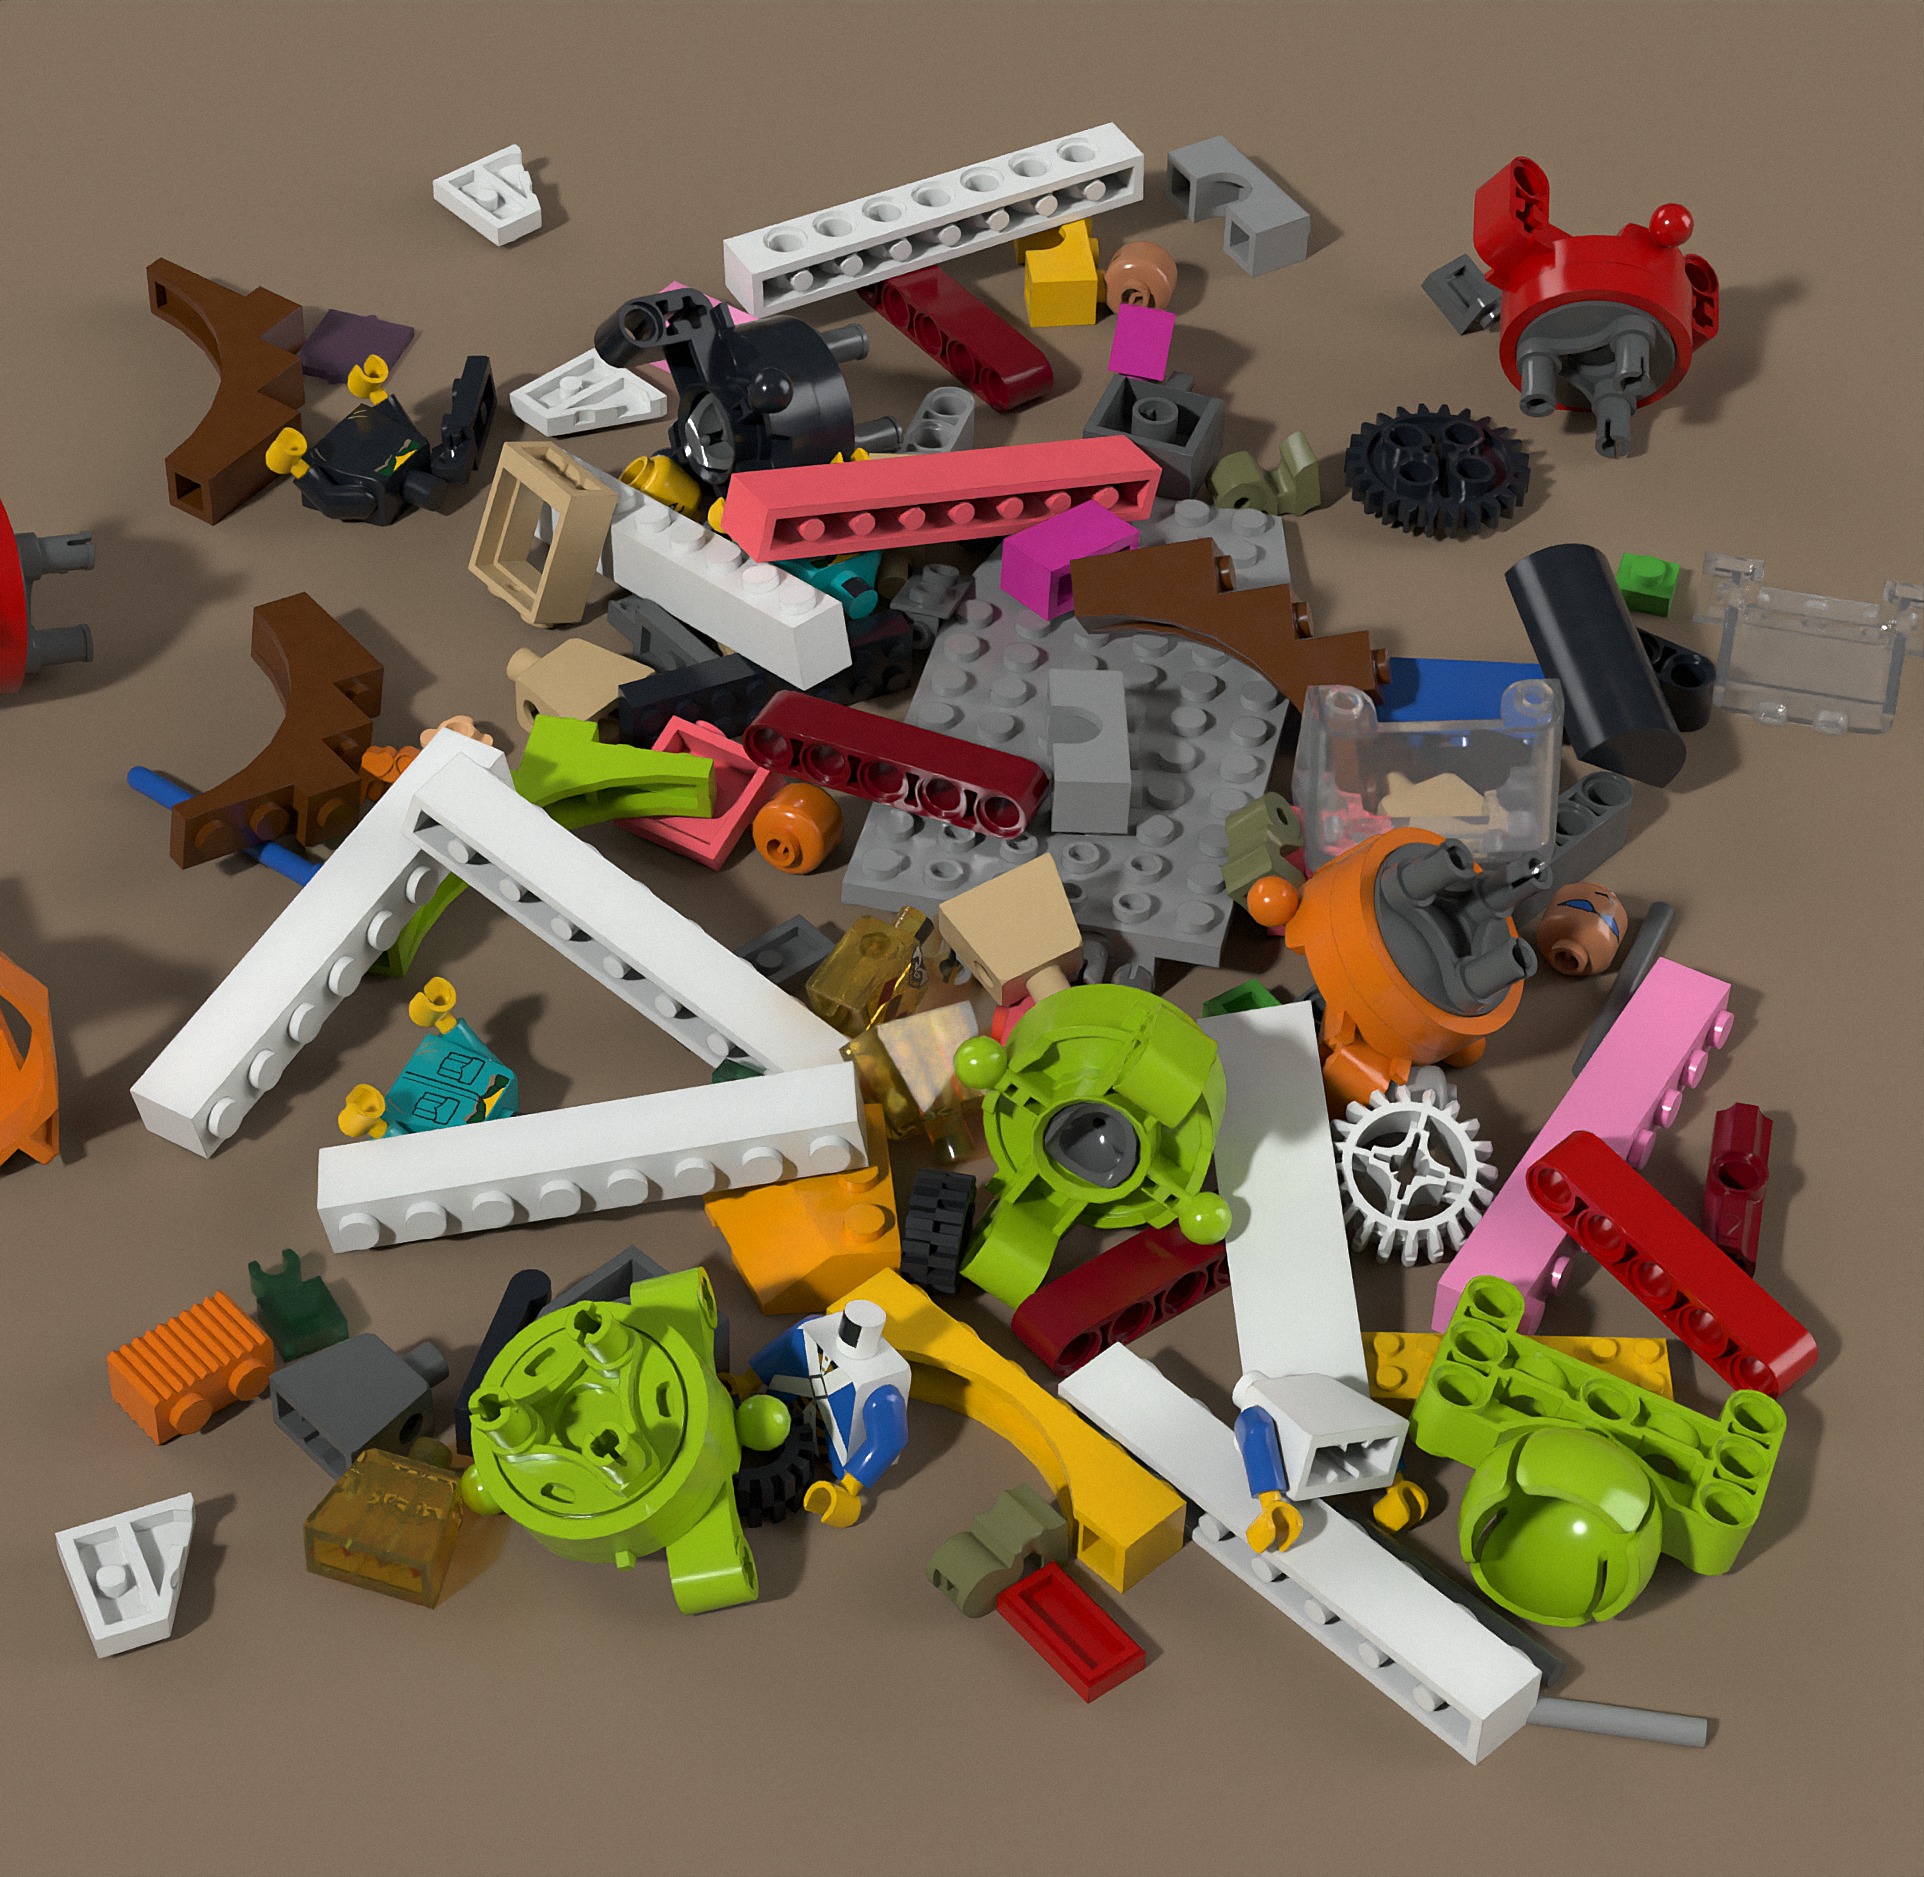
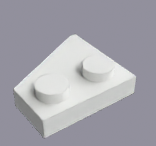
[433,144,542,247]
[510,348,667,437]
[55,1492,196,1659]

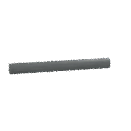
[1572,902,1675,1078]
[1332,1500,1566,1687]

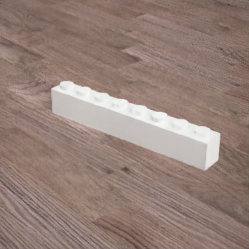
[534,447,852,691]
[130,727,516,1159]
[400,751,875,1088]
[317,1061,869,1254]
[1057,1342,1542,1766]

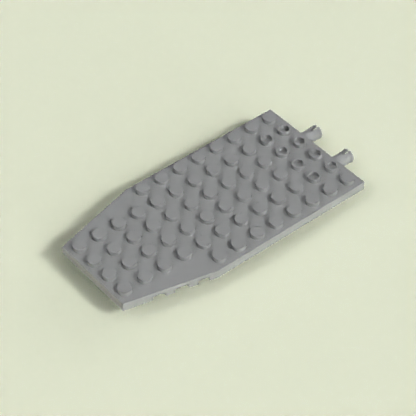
[841,496,1292,987]

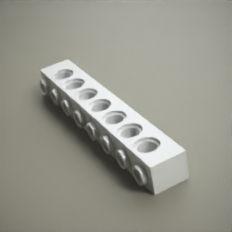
[723,122,1144,319]

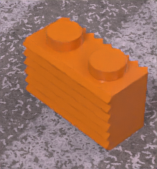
[106,1290,276,1446]

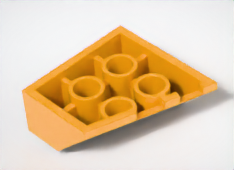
[701,1103,901,1315]

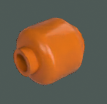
[752,782,845,875]

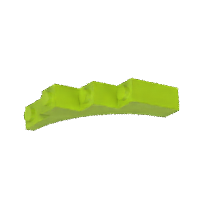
[366,714,717,977]

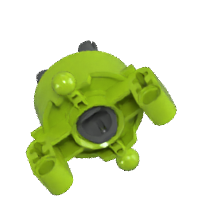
[954,964,1232,1311]

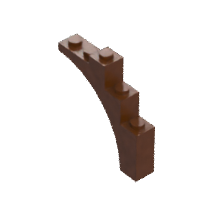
[146,257,306,526]
[1070,537,1392,812]
[169,592,384,870]

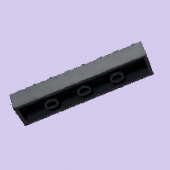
[618,609,913,750]

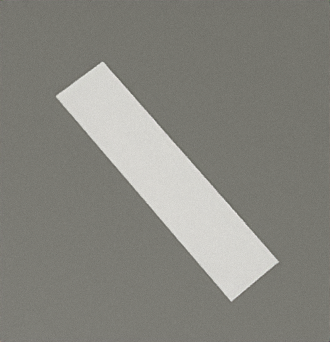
[1196,1000,1371,1399]

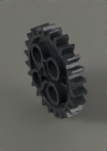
[1344,403,1531,539]

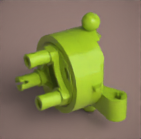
[460,1266,791,1616]

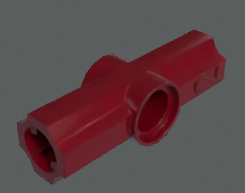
[1700,1102,1773,1279]

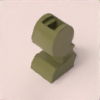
[1205,429,1321,517]
[1221,792,1307,911]
[926,1482,1068,1618]

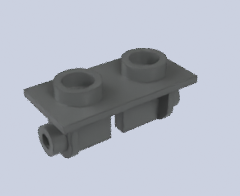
[890,564,975,650]

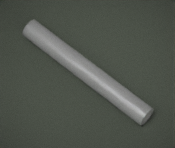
[1526,1696,1707,1748]

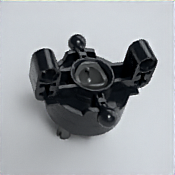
[594,288,904,542]

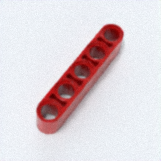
[1525,1130,1818,1401]

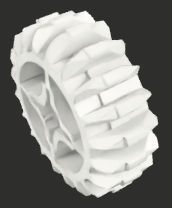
[1330,1084,1498,1268]

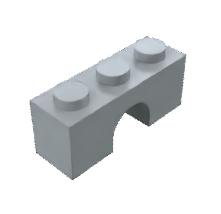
[1165,135,1311,278]
[1045,669,1142,834]

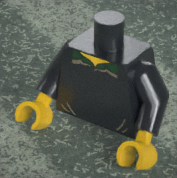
[266,354,447,527]

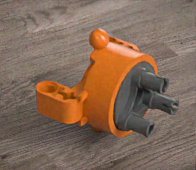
[1247,827,1553,1125]

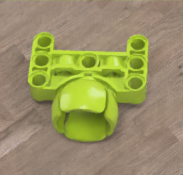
[1408,1275,1787,1628]

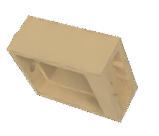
[468,441,619,628]

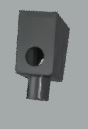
[269,1333,449,1500]

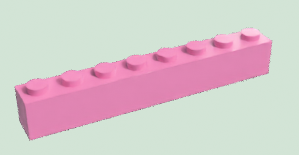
[1431,957,1734,1335]

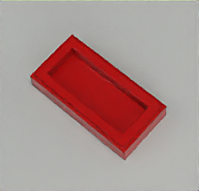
[996,1560,1146,1704]

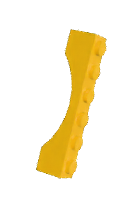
[826,1266,1187,1594]

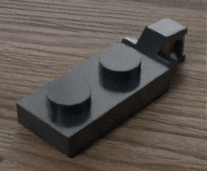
[431,355,498,485]

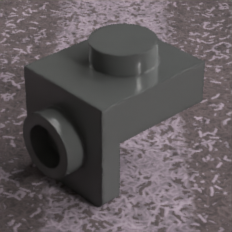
[1420,253,1502,335]

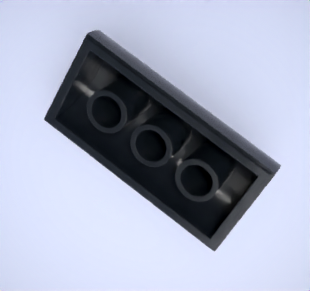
[1504,543,1687,789]

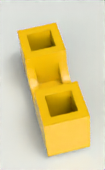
[1013,216,1106,327]

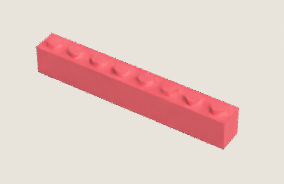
[720,435,1162,563]

